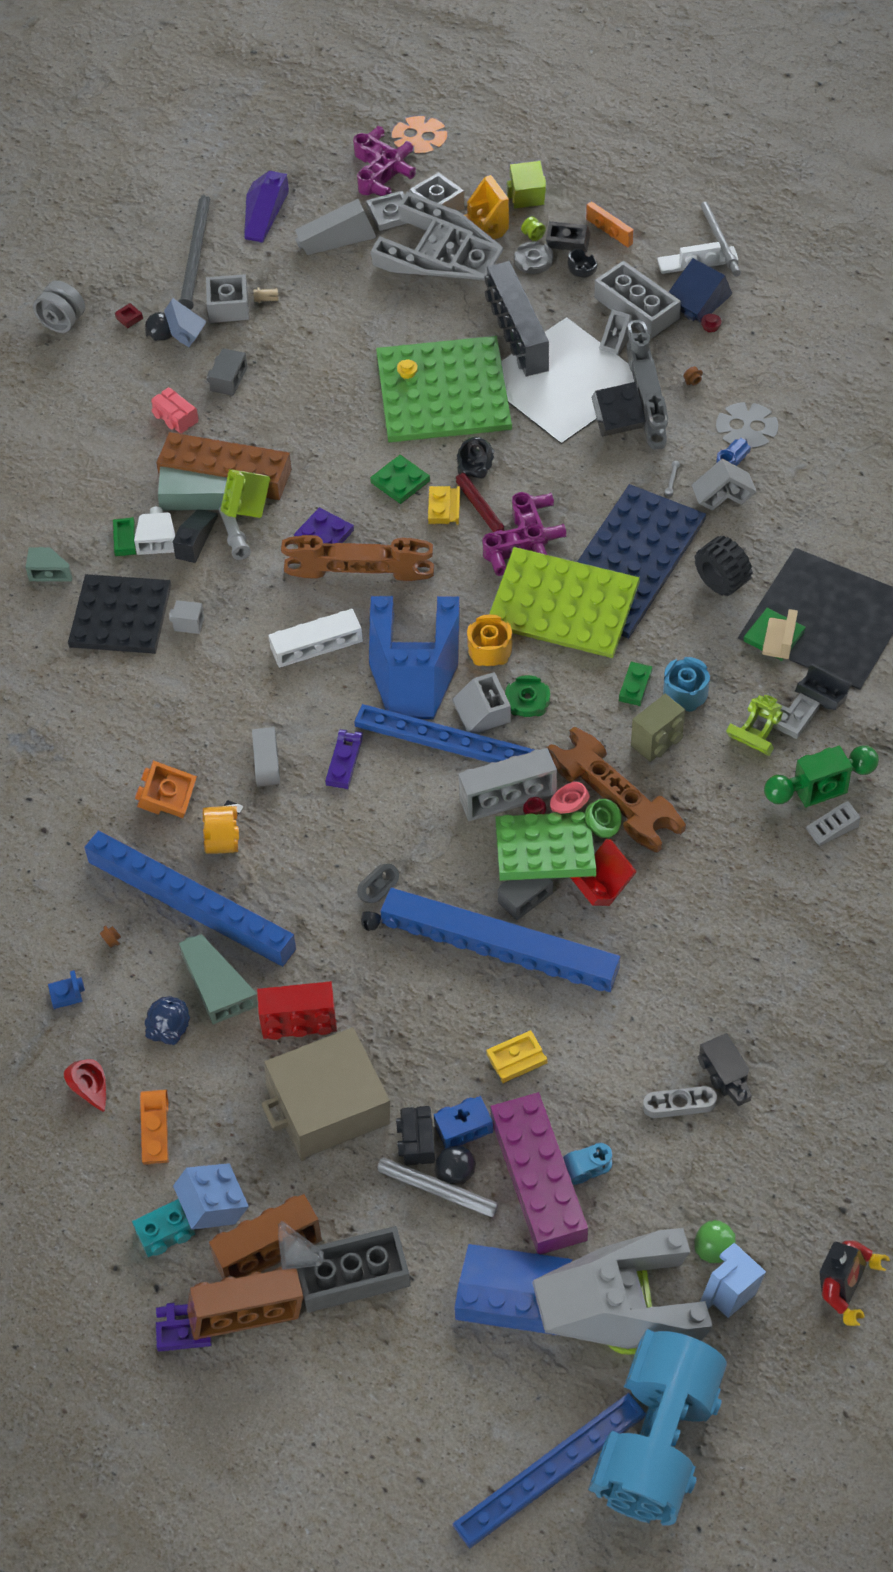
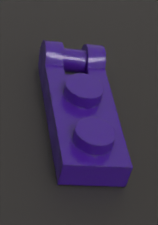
[325,729,363,789]

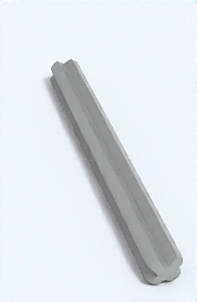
[377,1158,498,1217]

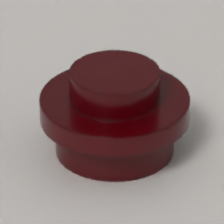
[701,314,722,333]
[523,797,546,815]

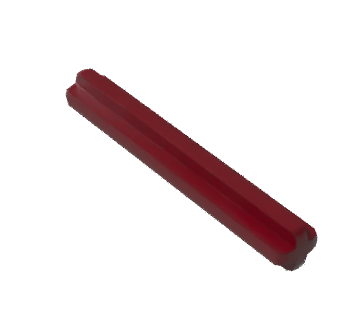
[456,473,505,532]

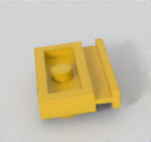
[428,486,460,524]
[486,1030,548,1084]

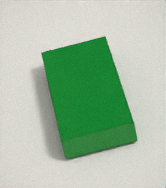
[113,517,137,557]

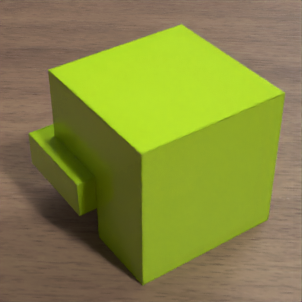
[506,161,546,209]

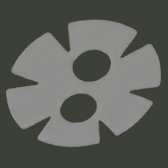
[716,402,778,448]

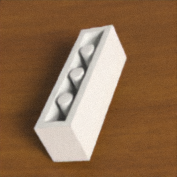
[269,609,363,668]

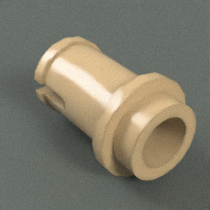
[253,288,278,304]

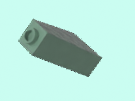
[158,467,227,511]
[179,934,258,1024]

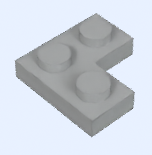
[757,693,820,739]

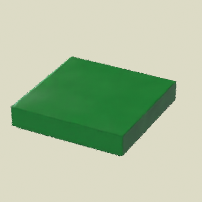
[744,608,806,661]

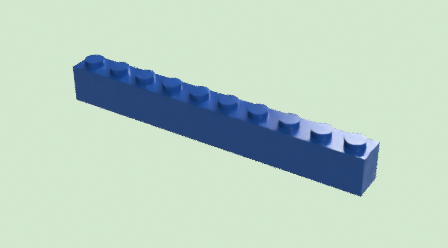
[84,830,296,967]
[381,888,620,992]

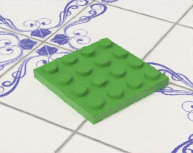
[495,811,596,881]

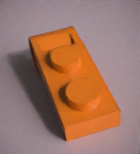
[140,1090,169,1164]

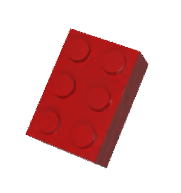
[257,981,337,1040]

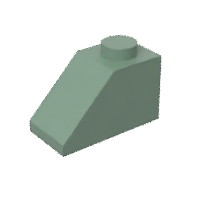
[25,547,73,581]

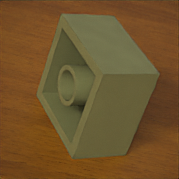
[631,693,685,762]

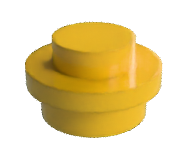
[397,360,418,379]

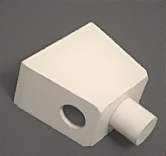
[134,506,175,555]

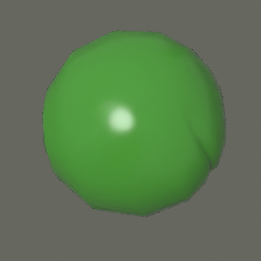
[694,1220,736,1263]

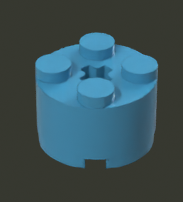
[663,657,710,712]

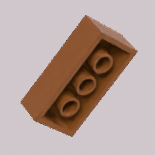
[209,1194,322,1279]
[187,1266,303,1340]

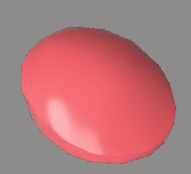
[550,782,590,814]

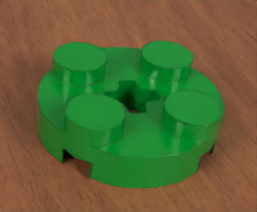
[505,675,550,717]

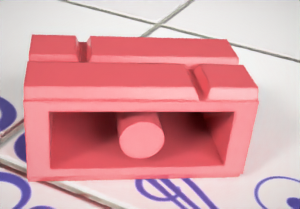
[151,387,199,434]

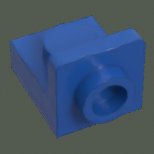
[48,970,85,1009]

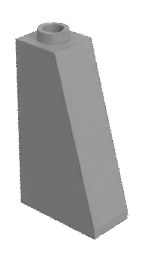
[295,199,376,255]

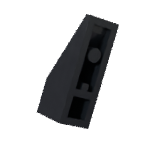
[172,510,218,563]

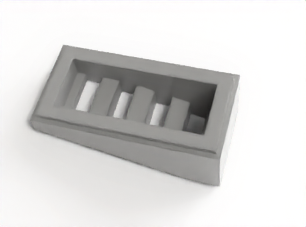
[806,801,860,846]

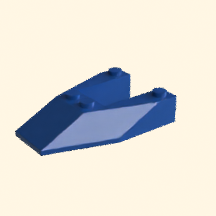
[369,596,460,719]

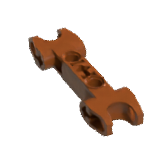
[281,535,434,581]
[546,727,686,853]

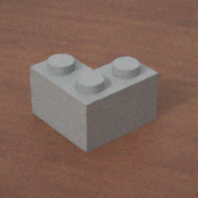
[692,459,757,511]

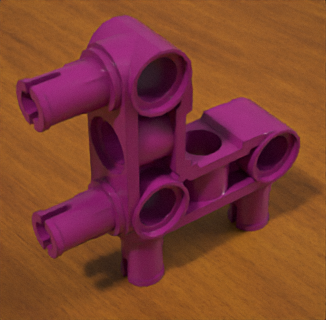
[353,126,416,197]
[482,492,567,576]

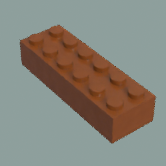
[156,432,292,500]

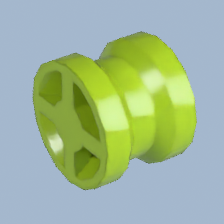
[521,216,546,242]

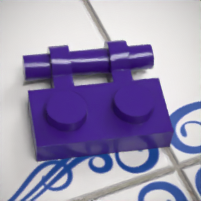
[156,1303,212,1352]

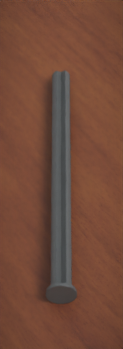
[178,195,210,310]

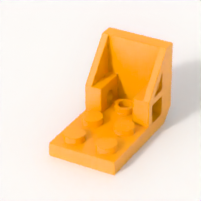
[464,175,509,240]

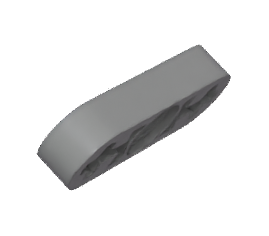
[643,1086,717,1118]

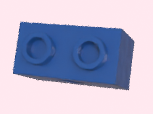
[434,1096,493,1149]

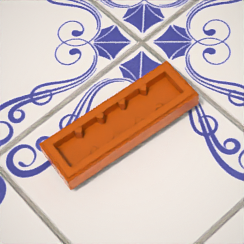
[586,201,633,247]

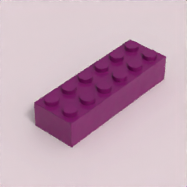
[490,1092,588,1255]

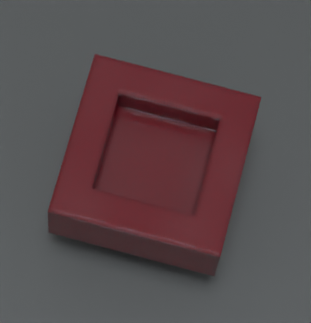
[114,303,143,329]

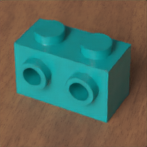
[132,1199,195,1257]

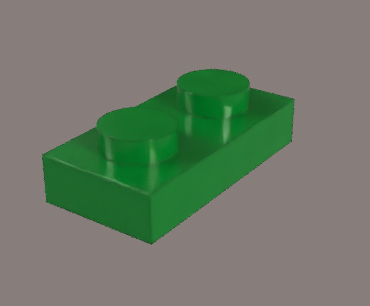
[619,661,653,706]

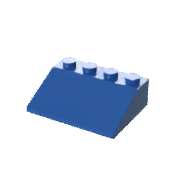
[455,1244,573,1336]

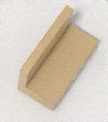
[762,609,798,659]

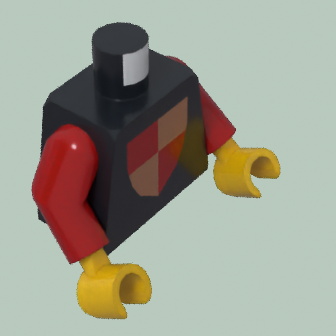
[819,1240,890,1326]

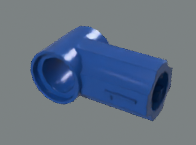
[716,438,751,466]

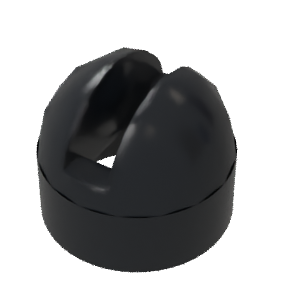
[361,911,381,931]

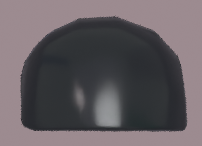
[567,249,598,278]
[145,312,172,341]
[434,1146,476,1184]

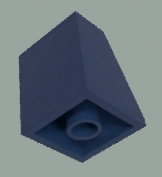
[668,258,732,323]

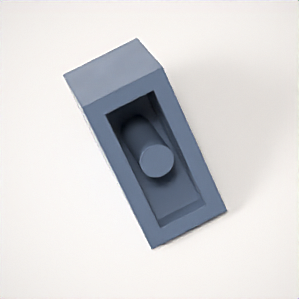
[164,298,207,347]

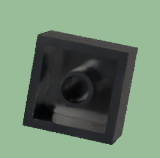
[591,382,646,437]

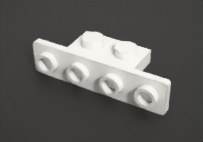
[657,242,738,274]

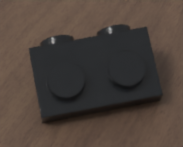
[795,664,852,710]

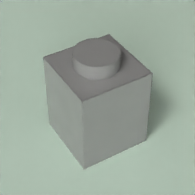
[169,600,204,634]

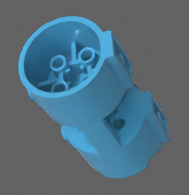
[588,1329,727,1526]

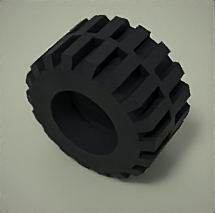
[694,535,753,596]

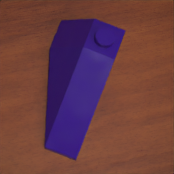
[244,171,289,243]

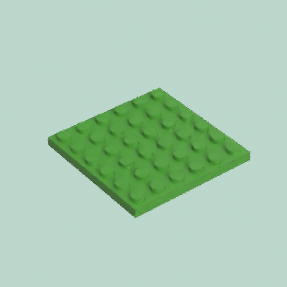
[376,336,512,443]

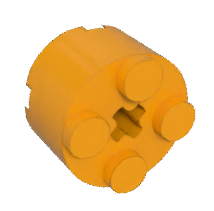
[467,615,512,666]
[203,806,239,854]

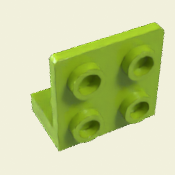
[220,469,270,518]

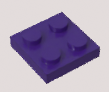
[294,507,354,544]

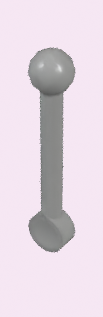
[665,461,680,497]

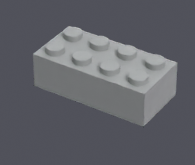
[594,261,681,339]
[458,748,557,822]

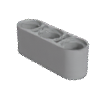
[252,727,280,787]

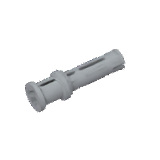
[219,506,251,560]

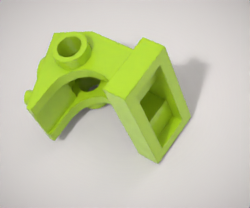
[726,695,783,756]

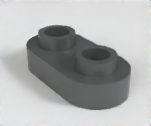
[357,864,399,903]

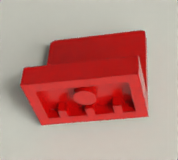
[570,839,636,906]

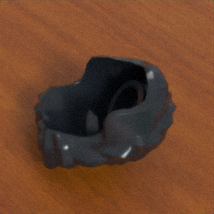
[457,437,494,479]

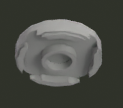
[514,241,553,274]

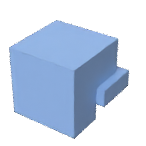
[700,1243,766,1318]

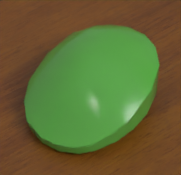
[585,799,622,839]

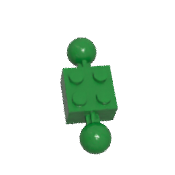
[764,745,879,808]

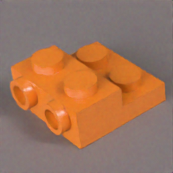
[135,760,197,818]

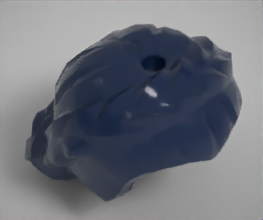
[145,996,190,1045]

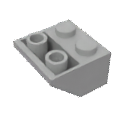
[453,672,511,734]

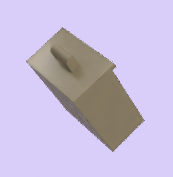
[261,1027,390,1161]

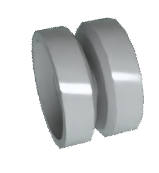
[33,281,85,333]

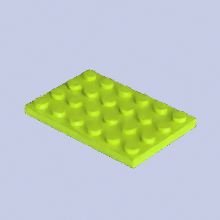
[489,547,640,658]

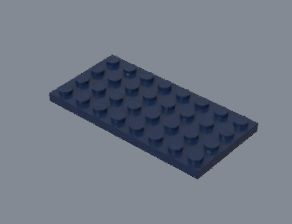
[577,484,706,639]

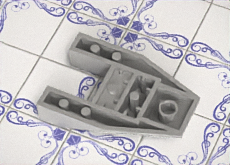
[371,191,503,280]
[532,1228,713,1349]

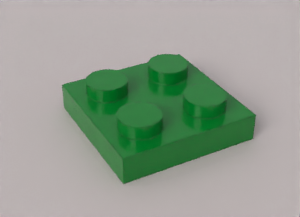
[370,454,430,504]

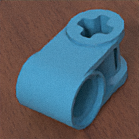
[563,1143,612,1185]

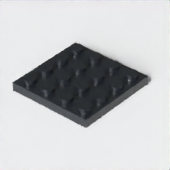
[68,574,171,654]

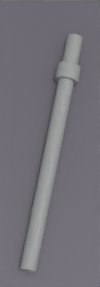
[701,202,741,277]

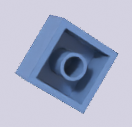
[173,1163,249,1229]

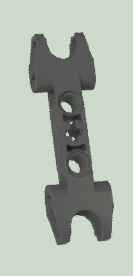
[627,319,668,450]

